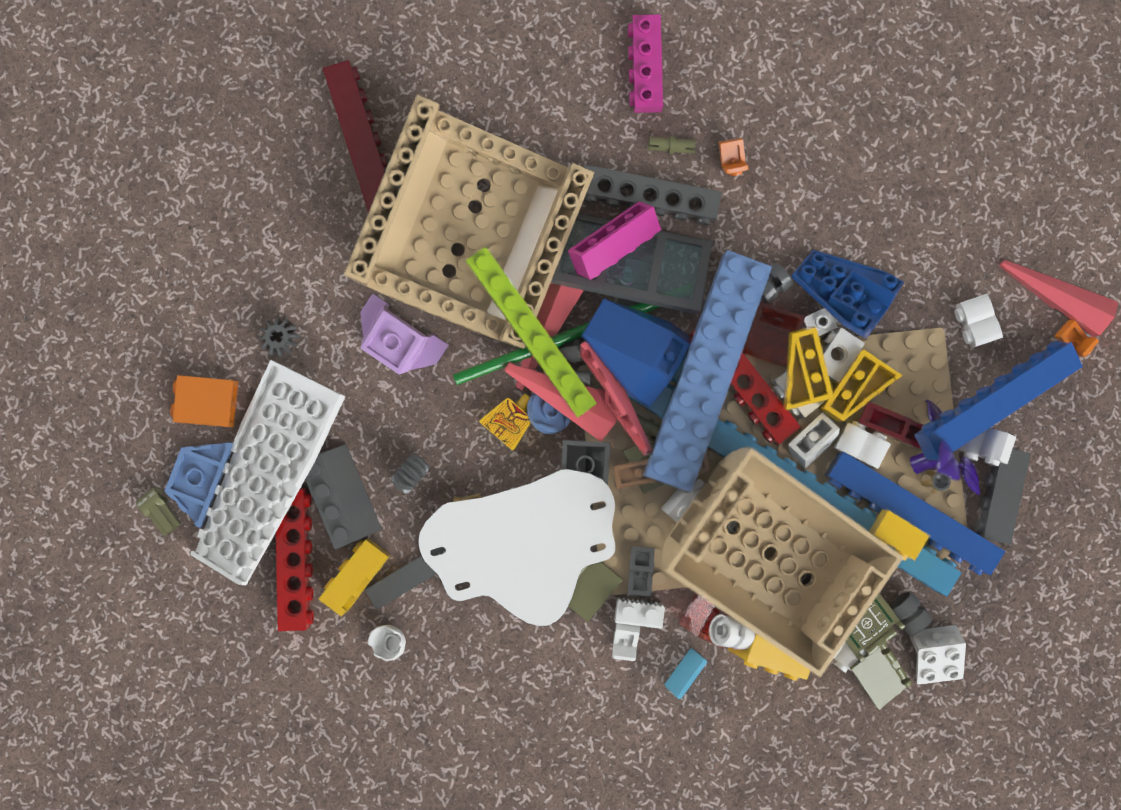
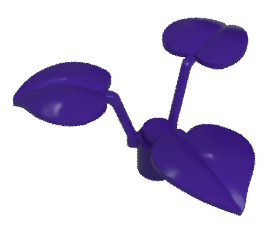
[910,400,980,495]

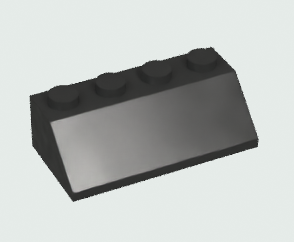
[305,444,382,549]

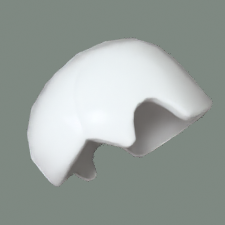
[368,625,406,661]

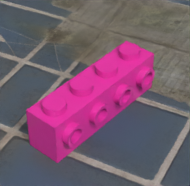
[627,14,663,113]
[568,201,661,280]

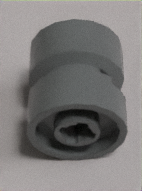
[760,262,794,306]
[889,591,933,636]

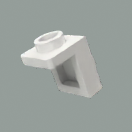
[612,623,640,661]

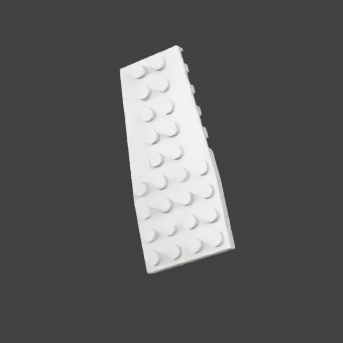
[190,360,345,585]

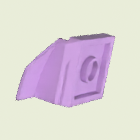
[360,293,449,374]

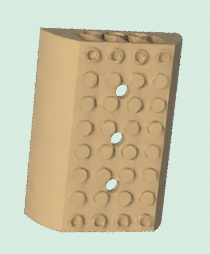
[662,447,903,677]

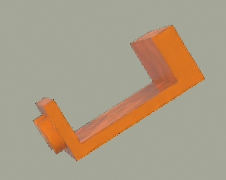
[170,375,239,427]

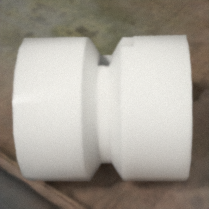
[709,614,755,650]

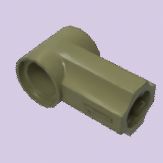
[136,487,182,536]

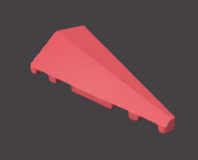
[999,260,1118,337]
[516,283,584,391]
[580,342,653,456]
[505,362,617,442]

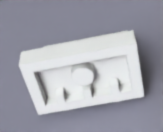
[910,625,966,684]

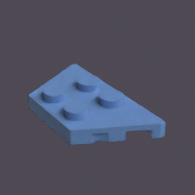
[165,442,233,528]

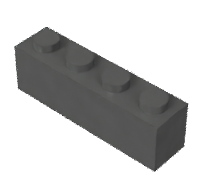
[975,449,1031,545]

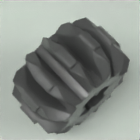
[258,317,299,357]
[391,454,429,494]

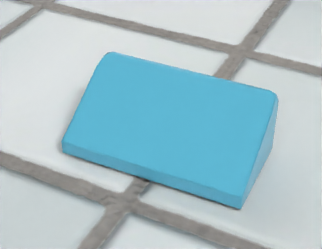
[665,648,707,699]

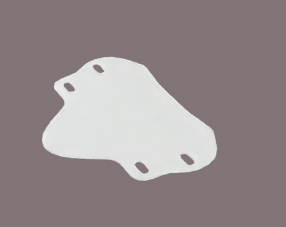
[419,469,615,626]

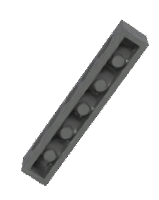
[584,164,722,225]

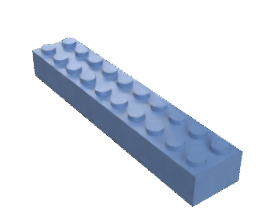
[643,250,772,492]

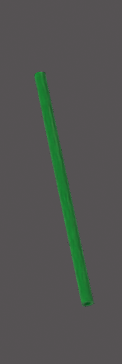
[452,284,693,385]

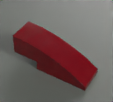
[858,401,923,450]

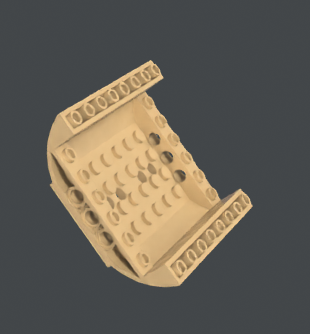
[344,95,594,349]

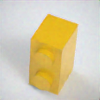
[869,509,930,561]

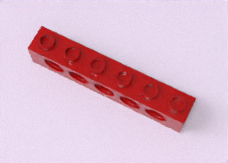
[689,330,801,445]
[276,488,314,631]

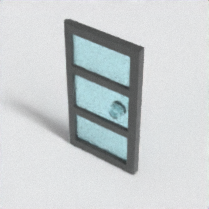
[550,212,713,315]

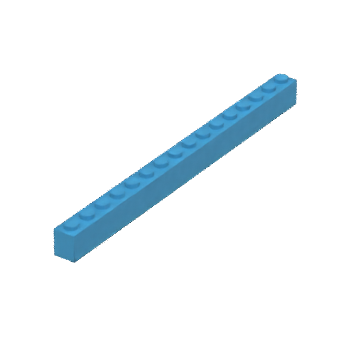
[626,383,962,597]

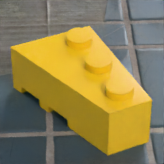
[784,326,834,410]
[818,349,903,422]
[319,538,391,616]
[727,633,810,681]

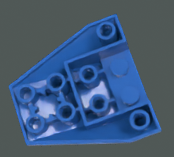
[791,250,904,339]
[582,299,690,408]

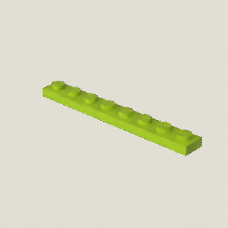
[465,246,597,417]

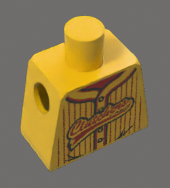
[479,393,531,451]

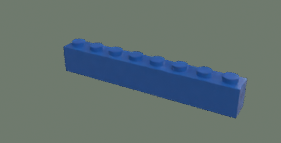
[914,340,1083,460]
[824,452,1005,576]

